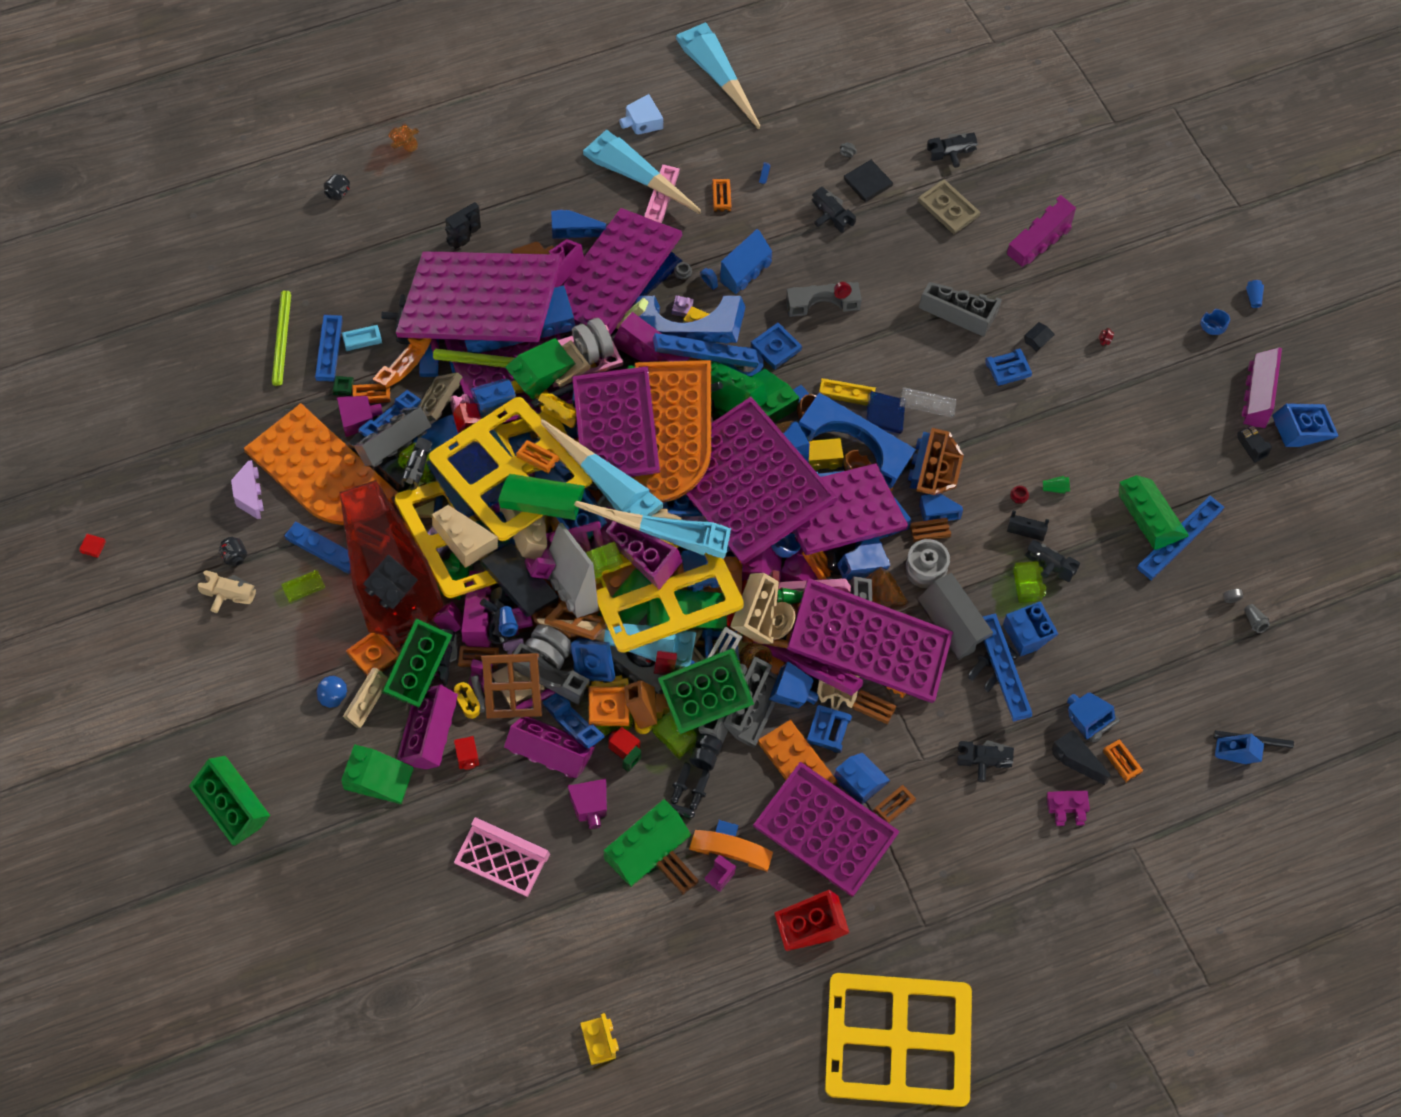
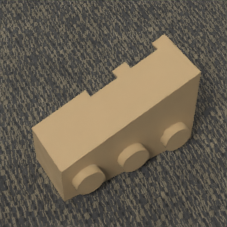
[432,505,498,568]
[500,508,547,559]

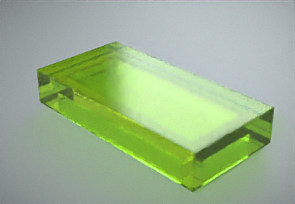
[281,570,325,603]

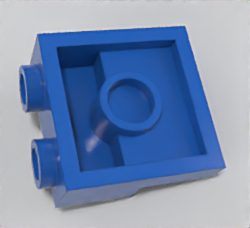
[570,638,615,682]

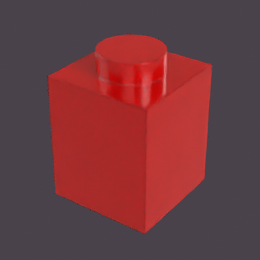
[453,402,481,433]
[608,727,640,759]
[454,736,479,770]

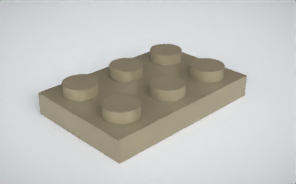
[918,179,980,234]
[418,372,462,421]

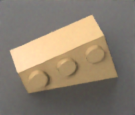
[730,573,779,644]

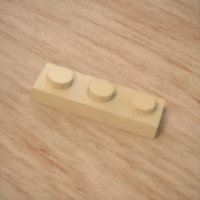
[343,668,388,728]

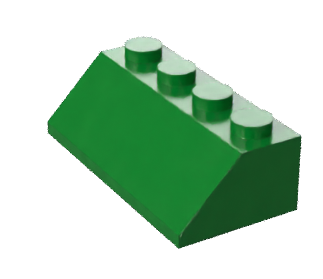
[711,361,768,413]
[1119,475,1189,550]
[382,619,452,707]
[189,756,271,846]
[604,799,691,887]

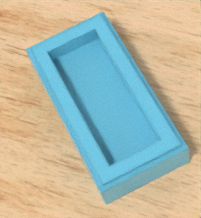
[342,325,382,351]

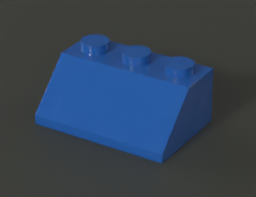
[720,229,772,294]

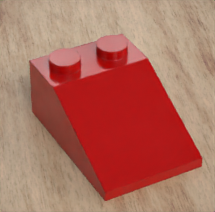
[775,890,849,951]

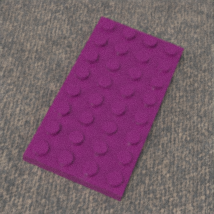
[564,208,683,335]
[787,578,953,703]

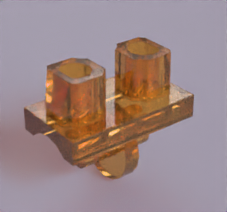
[388,124,420,152]

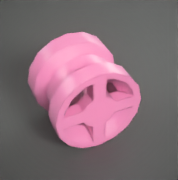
[450,394,470,412]

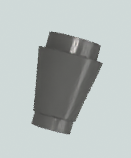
[1244,604,1270,633]

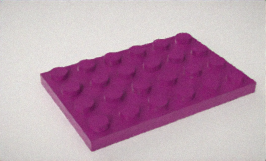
[572,366,660,477]
[794,464,908,555]
[753,762,900,897]

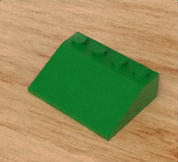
[712,369,800,423]
[658,648,754,734]

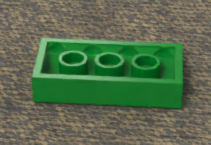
[498,474,585,520]
[597,568,671,625]
[647,590,727,631]

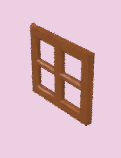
[544,601,607,640]
[481,653,542,719]

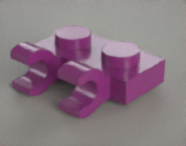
[1047,791,1090,826]

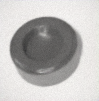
[1223,589,1243,603]

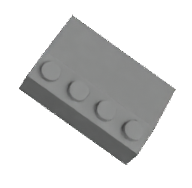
[546,523,599,618]

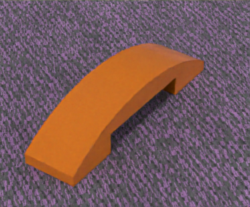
[373,338,432,388]
[689,830,773,872]

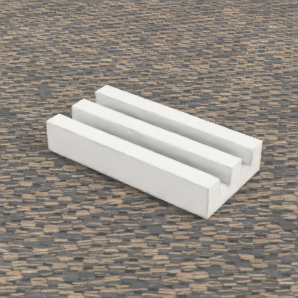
[707,627,742,658]

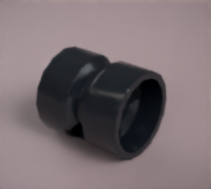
[689,733,723,771]

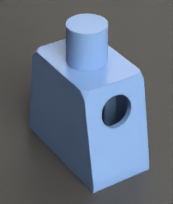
[619,94,663,135]

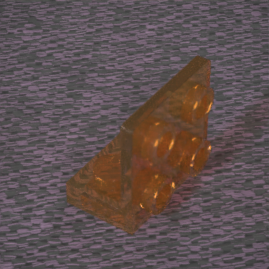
[866,567,908,607]

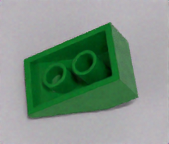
[505,338,576,400]
[341,744,414,804]

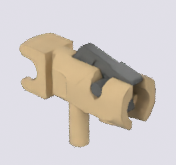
[198,571,256,613]

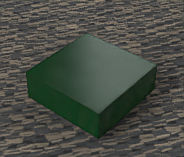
[332,376,354,396]
[623,746,641,772]

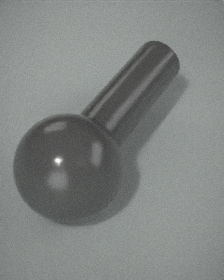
[471,675,486,713]
[1088,715,1120,743]

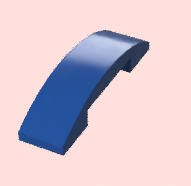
[358,390,421,437]
[543,693,604,749]

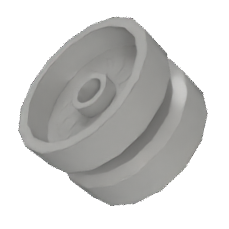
[572,317,614,365]
[905,539,950,589]
[525,624,571,670]

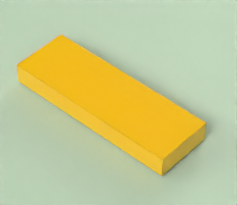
[819,378,876,406]

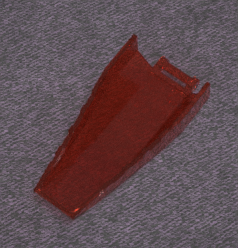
[339,480,443,648]

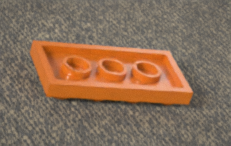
[758,720,837,785]

